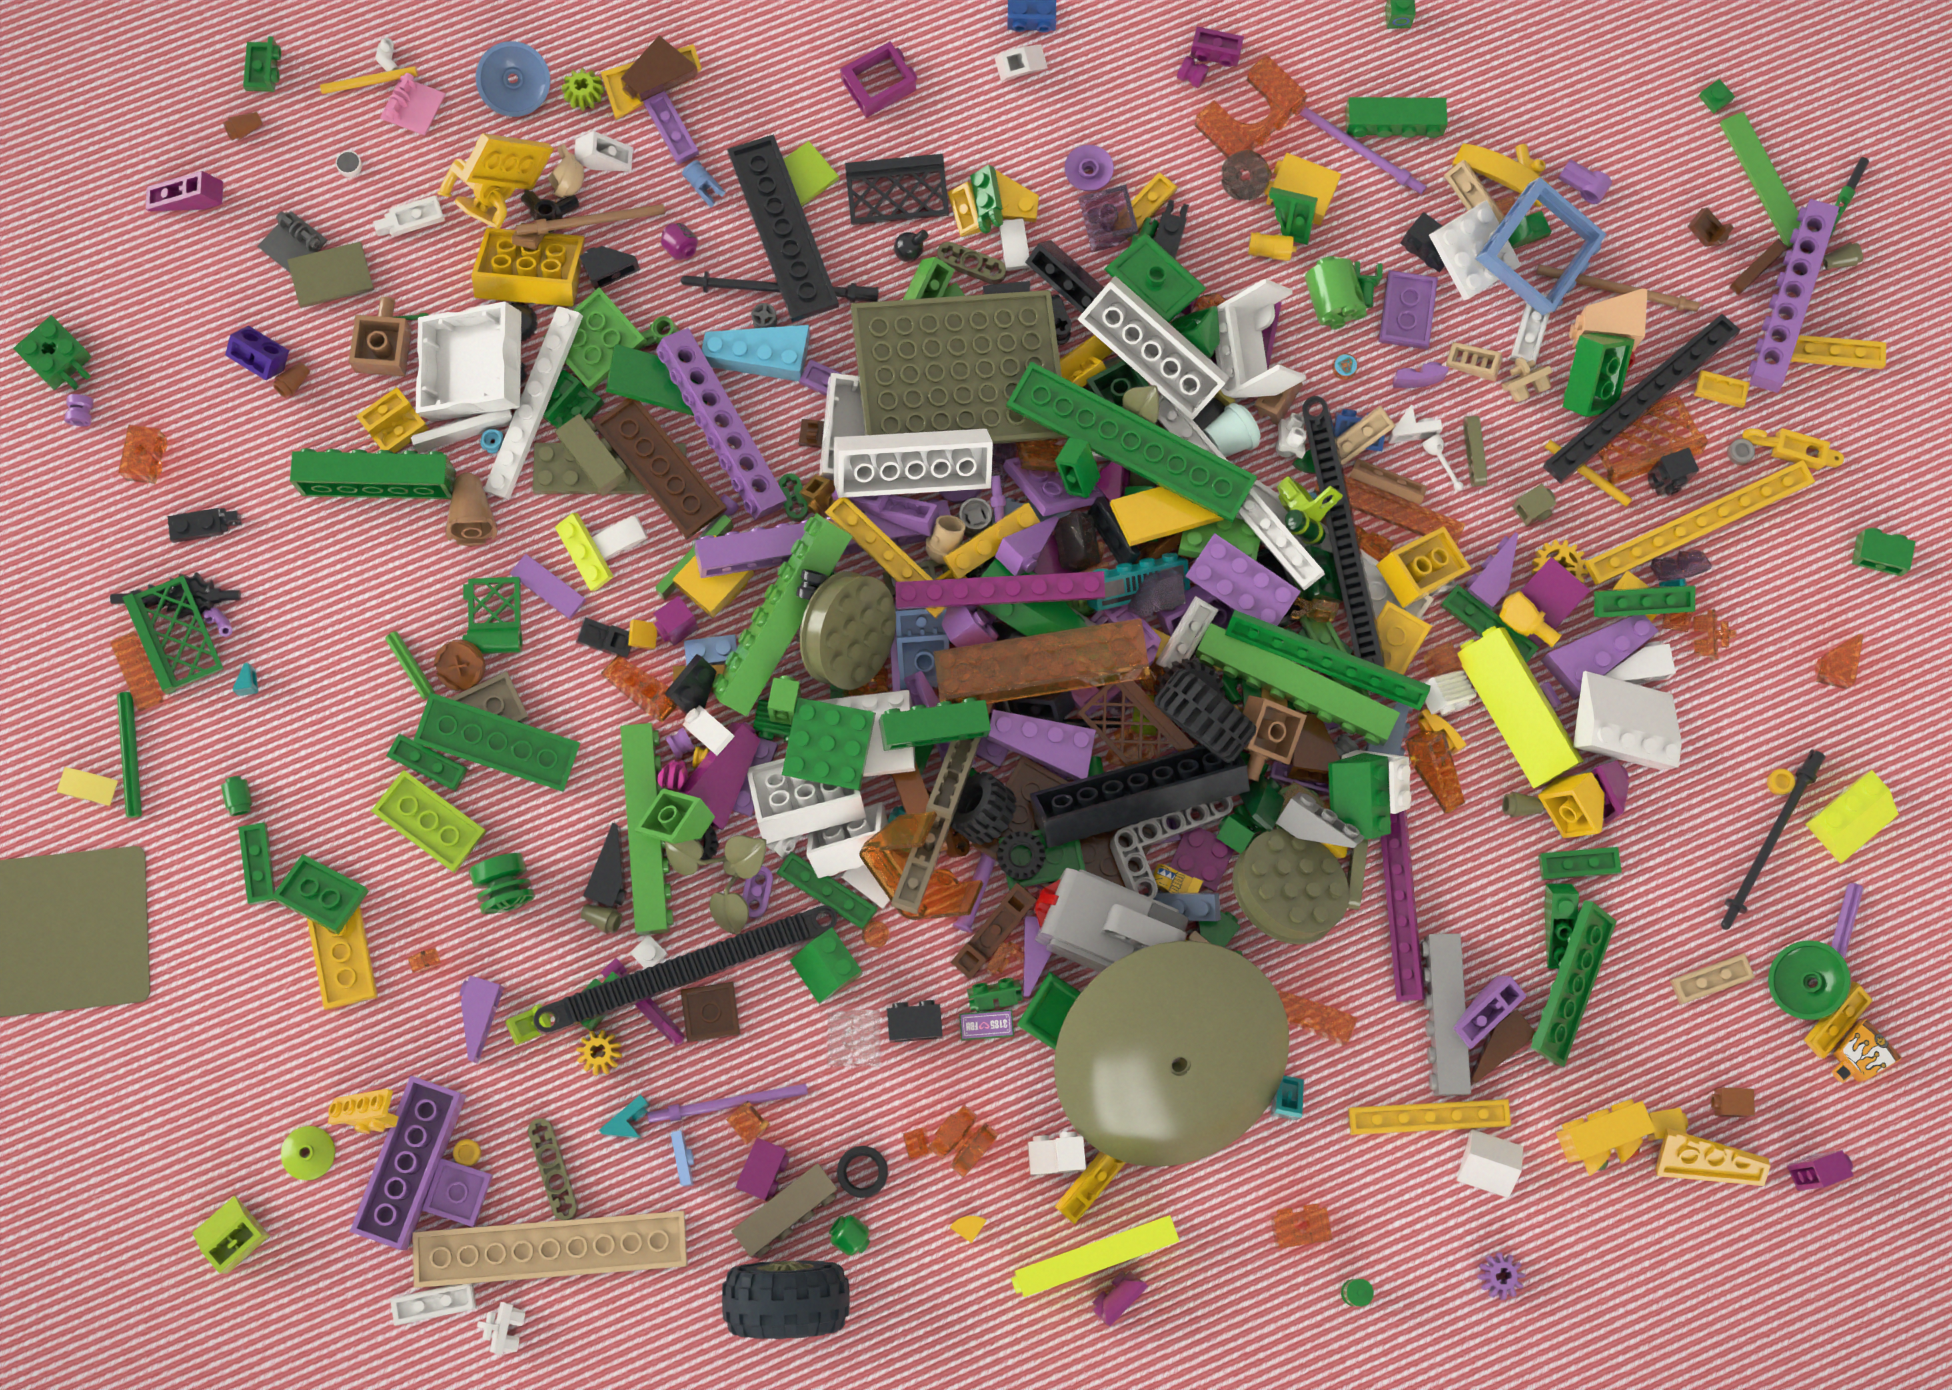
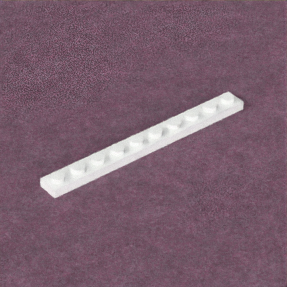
[1158,394,1325,590]

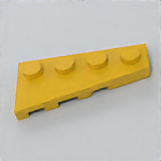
[1655,1128,1770,1186]

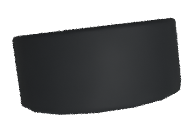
[837,1146,888,1198]

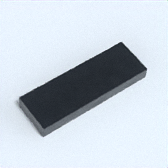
[1087,496,1141,565]

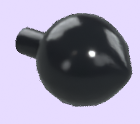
[894,230,929,262]

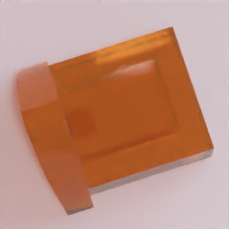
[726,1101,770,1146]

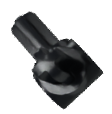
[521,190,580,233]

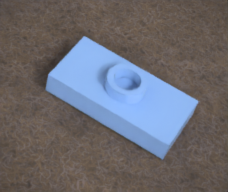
[671,1130,694,1187]

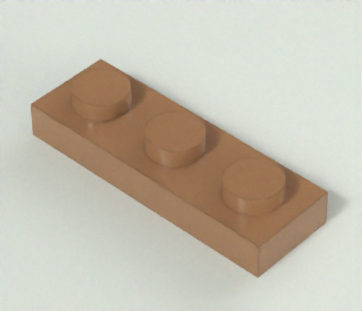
[1350,458,1427,505]

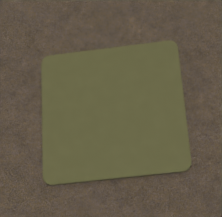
[0,846,150,1017]

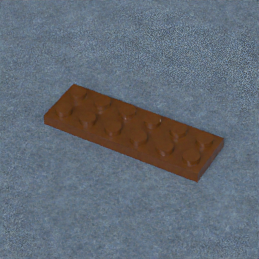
[593,398,727,540]

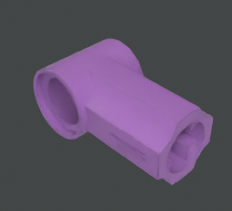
[1558,159,1612,204]

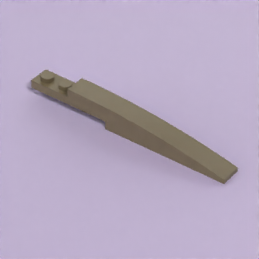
[891,680,999,914]

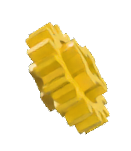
[1531,539,1588,583]

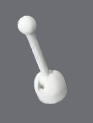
[1422,434,1464,491]

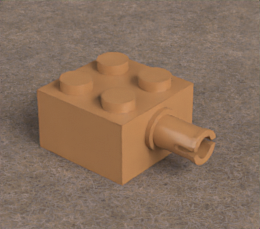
[349,297,412,377]
[1243,695,1307,782]

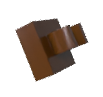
[799,419,824,448]

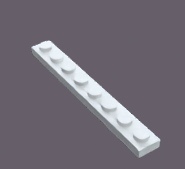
[484,306,583,500]

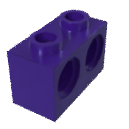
[225,325,290,380]

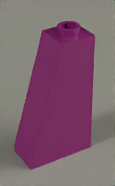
[679,722,760,830]

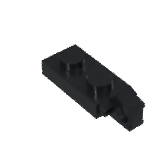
[167,508,242,543]

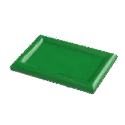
[1104,233,1207,323]
[1017,971,1081,1050]

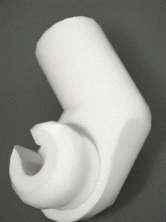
[376,38,399,72]

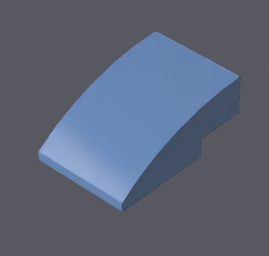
[895,608,952,689]

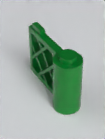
[462,577,523,654]

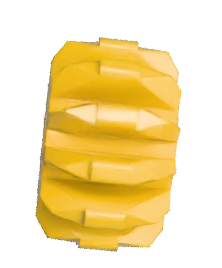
[576,1030,622,1076]

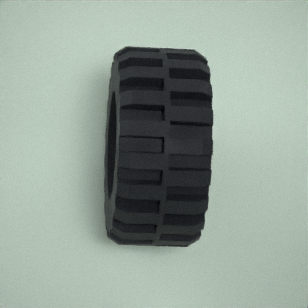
[1154,668,1257,763]

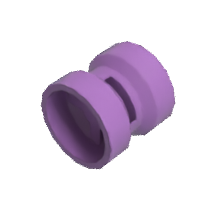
[64,394,94,426]

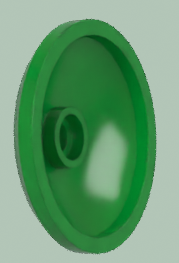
[1768,941,1851,1020]

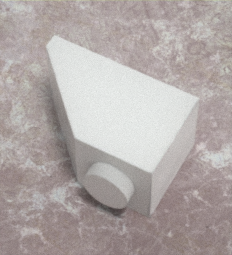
[574,131,633,171]
[682,705,734,756]

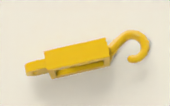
[1742,428,1844,470]

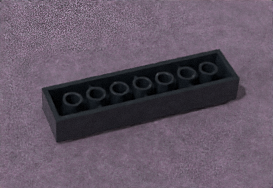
[1030,745,1250,848]

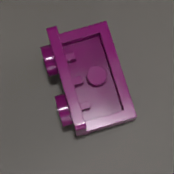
[1190,27,1244,67]

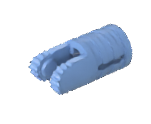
[682,160,726,208]

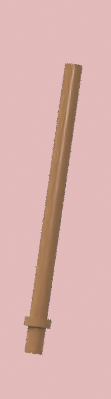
[1536,264,1700,312]

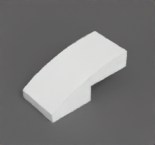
[999,218,1031,271]
[592,515,648,561]

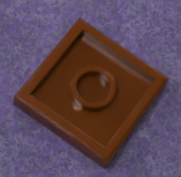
[681,982,741,1043]

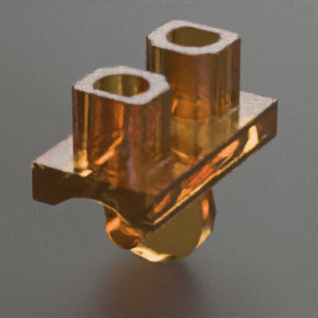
[1693,609,1737,661]

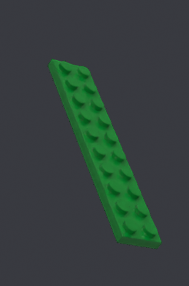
[1006,362,1257,523]

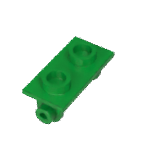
[967,978,1023,1012]

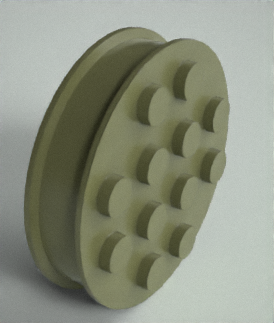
[800,571,896,690]
[1232,829,1349,945]

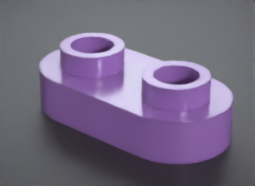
[742,866,773,919]

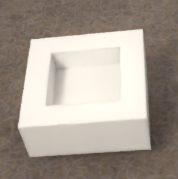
[630,935,668,969]

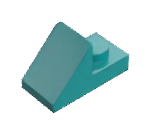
[599,1094,650,1139]

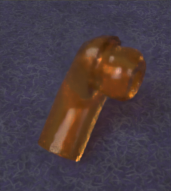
[1197,293,1227,310]

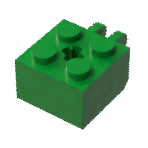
[13,315,92,391]

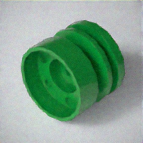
[469,853,536,914]

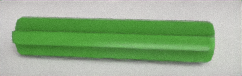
[385,631,435,700]

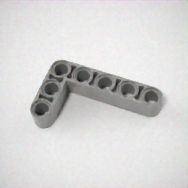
[1109,797,1233,899]

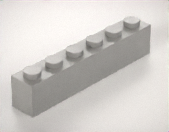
[1421,933,1471,1096]

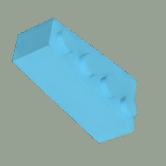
[702,325,811,382]

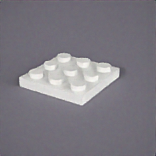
[1429,200,1522,301]

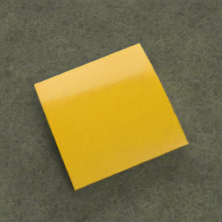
[356,387,429,453]

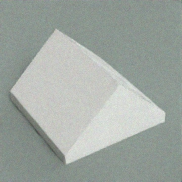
[1456,1129,1523,1198]

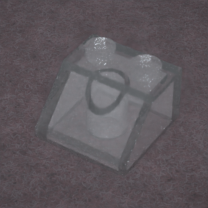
[827,1010,881,1067]

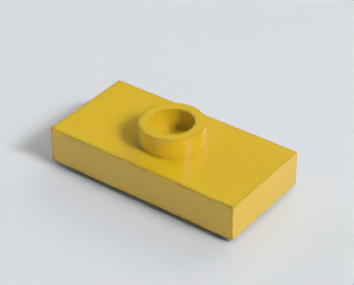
[1693,370,1750,408]

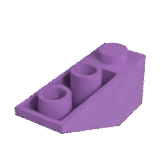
[1465,532,1518,610]

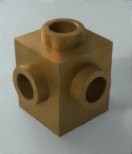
[799,474,836,517]

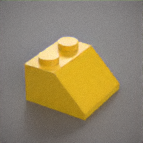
[1538,772,1605,838]

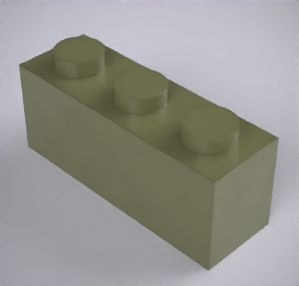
[555,414,627,497]

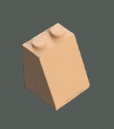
[1569,289,1647,352]

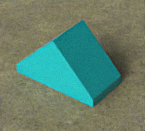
[1270,1075,1304,1121]

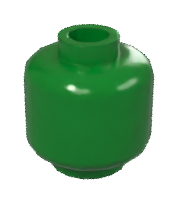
[829,1215,870,1256]

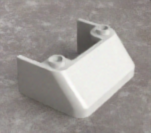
[1215,279,1306,398]

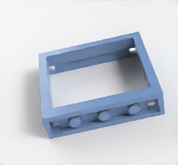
[1476,177,1607,315]

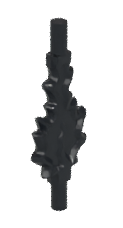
[110,572,241,620]

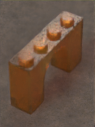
[1194,54,1308,165]

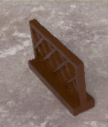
[1077,669,1195,766]

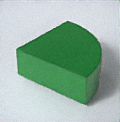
[1292,449,1316,474]

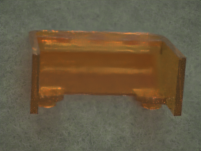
[859,811,984,920]

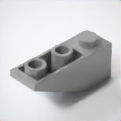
[1276,792,1364,848]

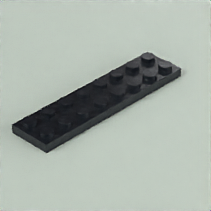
[727,134,839,323]

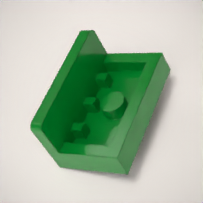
[243,36,281,92]

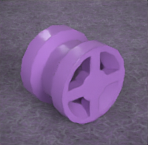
[665,727,695,760]

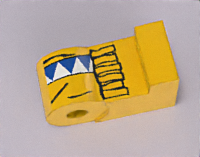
[1153,864,1203,893]

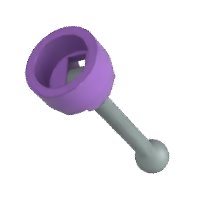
[692,494,740,546]

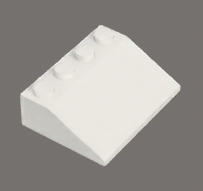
[1573,671,1682,770]
[811,690,915,783]
[747,758,866,844]

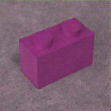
[653,596,699,646]
[735,1137,790,1201]

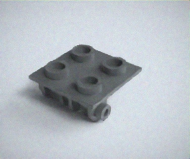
[257,211,328,273]

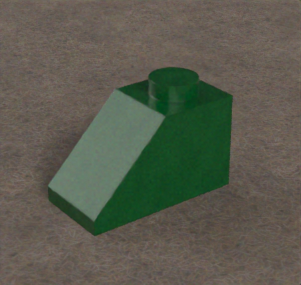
[1239,773,1285,832]

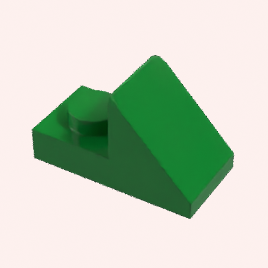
[1508,211,1552,249]

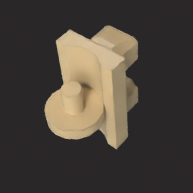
[1501,357,1553,402]

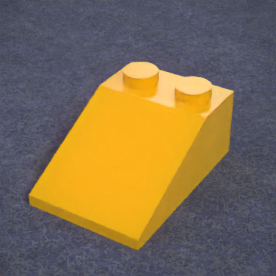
[1376,526,1471,608]

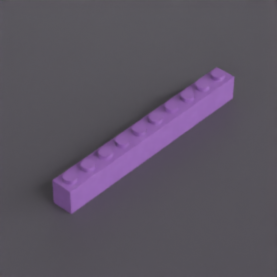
[695,499,951,578]

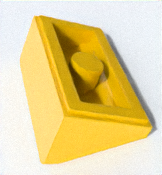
[947,182,982,237]

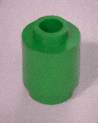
[221,776,252,816]

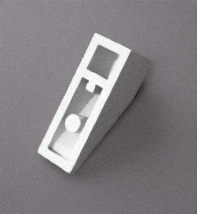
[1604,641,1676,684]

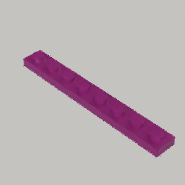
[895,571,1105,609]
[1381,810,1425,1002]

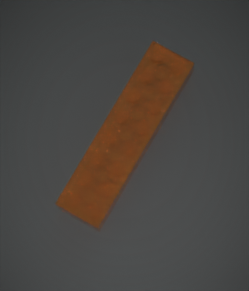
[933,618,1151,704]

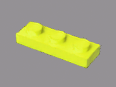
[555,513,614,591]

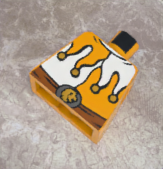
[1832,1019,1902,1083]

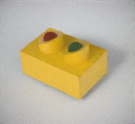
[1556,1099,1656,1176]

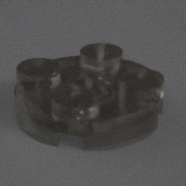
[1221,149,1272,200]

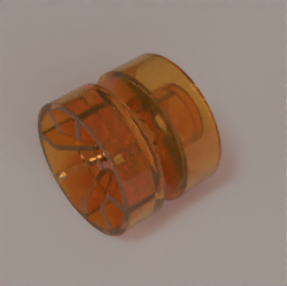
[928,1104,1000,1178]

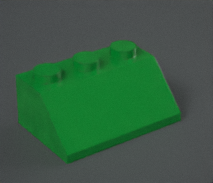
[1562,333,1635,417]
[1328,753,1391,839]

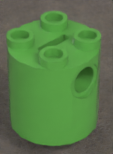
[1304,256,1367,330]

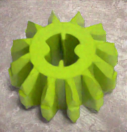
[562,67,604,112]

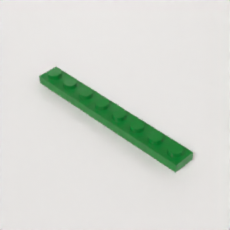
[1225,610,1431,710]

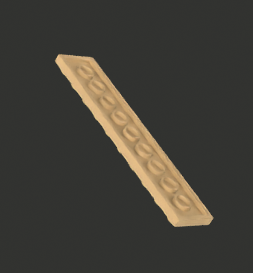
[412,1211,688,1288]

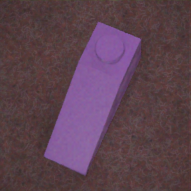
[995,516,1059,576]
[1023,916,1052,998]
[460,975,504,1064]
[1453,976,1527,1049]

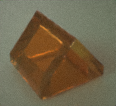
[903,1127,932,1160]

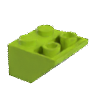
[193,1195,270,1274]

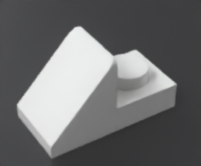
[1388,405,1443,444]

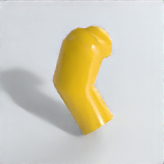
[1515,144,1546,175]

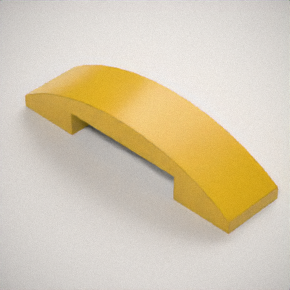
[1452,143,1551,208]

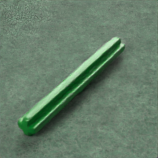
[117,692,142,818]

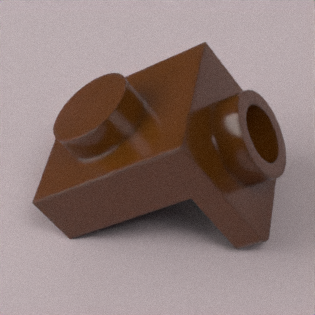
[1687,207,1734,247]

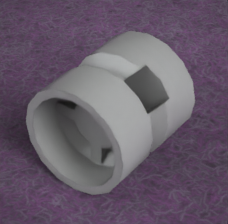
[959,498,992,539]

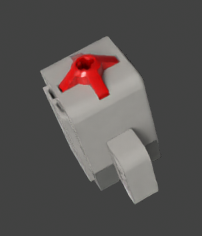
[1034,868,1189,973]

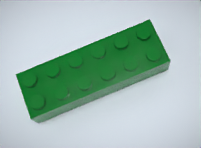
[290,448,456,499]

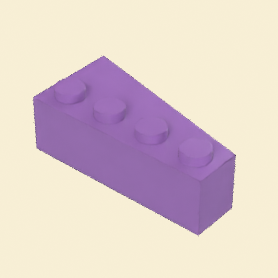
[1541,615,1658,700]
[986,710,1096,781]

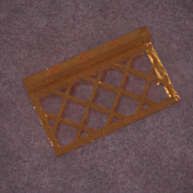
[1598,396,1708,485]

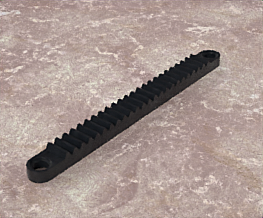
[1302,396,1386,668]
[533,905,837,1035]

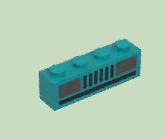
[1087,553,1190,611]

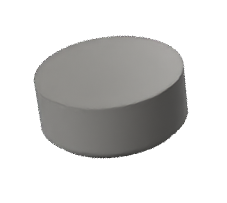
[1727,439,1755,465]

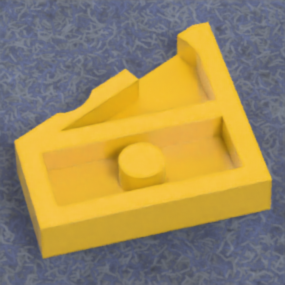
[995,170,1039,222]

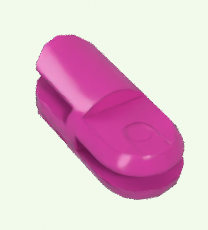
[657,759,688,791]

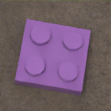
[422,1158,493,1227]

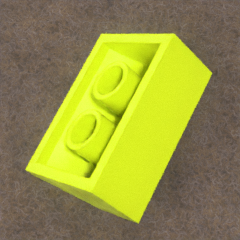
[1805,770,1899,864]

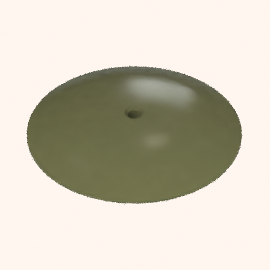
[1054,941,1289,1167]

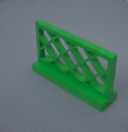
[122,575,224,695]

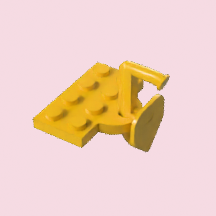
[437,133,554,229]

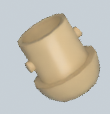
[926,515,965,565]

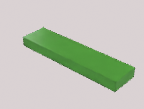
[655,515,734,600]

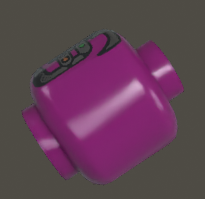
[661,223,698,260]

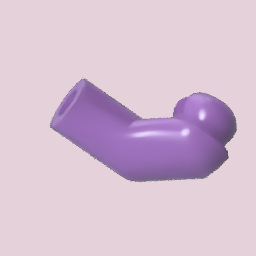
[203,607,232,637]

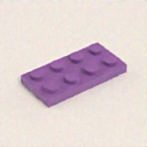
[1185,533,1301,626]

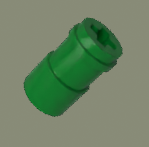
[1341,1279,1374,1307]

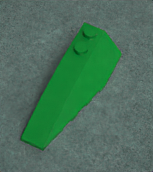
[979,558,1118,678]

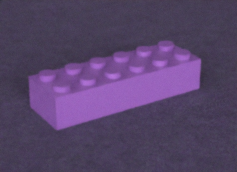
[349,1075,467,1250]

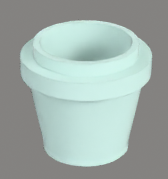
[1202,403,1261,457]

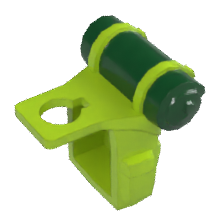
[1277,476,1343,546]

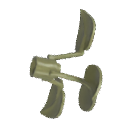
[1123,385,1159,488]
[664,835,767,935]

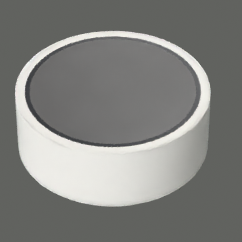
[336,151,362,177]

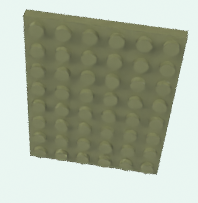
[850,290,1065,444]

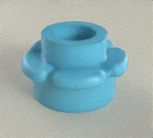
[480,429,504,453]

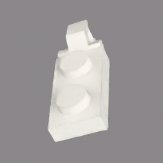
[373,195,445,236]

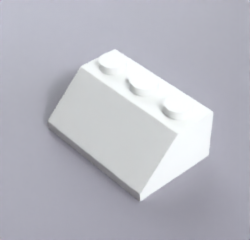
[806,802,893,878]

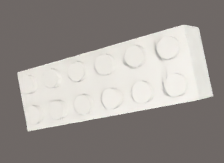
[1078,276,1229,420]
[834,429,993,498]

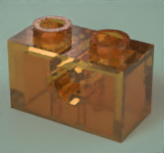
[118,425,167,484]
[1270,1203,1333,1249]

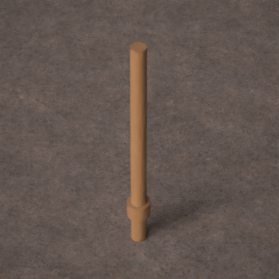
[516,204,665,235]

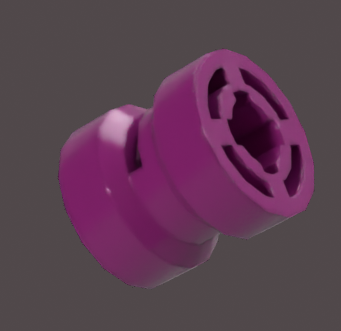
[1177,56,1209,89]

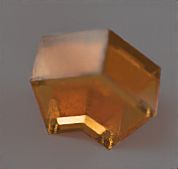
[408,948,441,973]

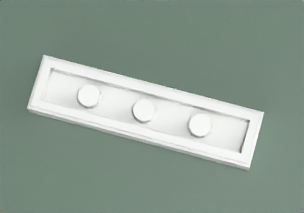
[411,409,513,453]

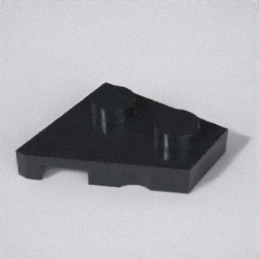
[664,654,717,715]

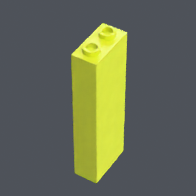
[1455,626,1584,788]
[1011,1215,1180,1297]

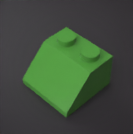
[635,788,715,844]

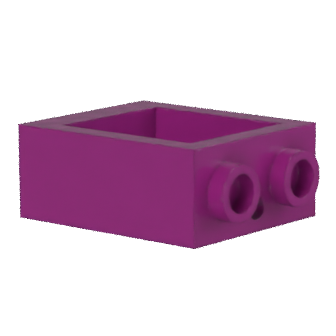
[840,41,917,118]

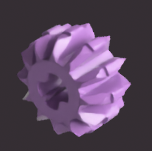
[1477,1252,1525,1300]

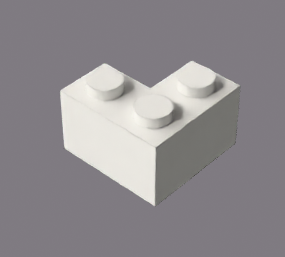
[1027,1132,1086,1176]

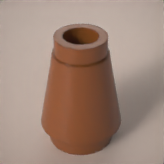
[223,112,263,141]
[272,362,310,398]

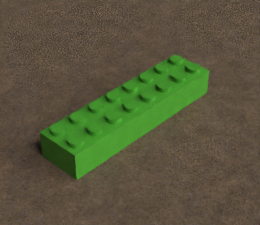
[712,513,853,717]

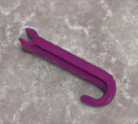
[600,958,685,1046]

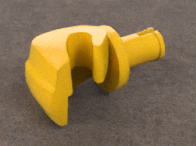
[1499,590,1562,648]

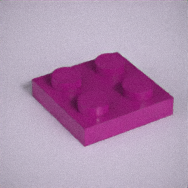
[1169,827,1234,892]

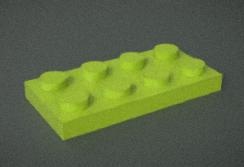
[371,770,487,873]

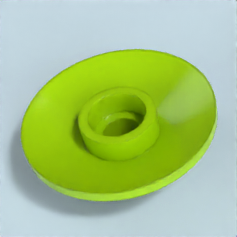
[281,1126,335,1180]

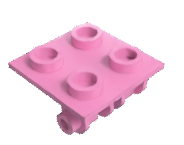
[380,73,446,136]

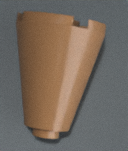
[445,473,498,546]

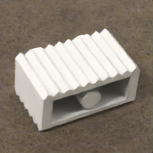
[1425,669,1477,716]

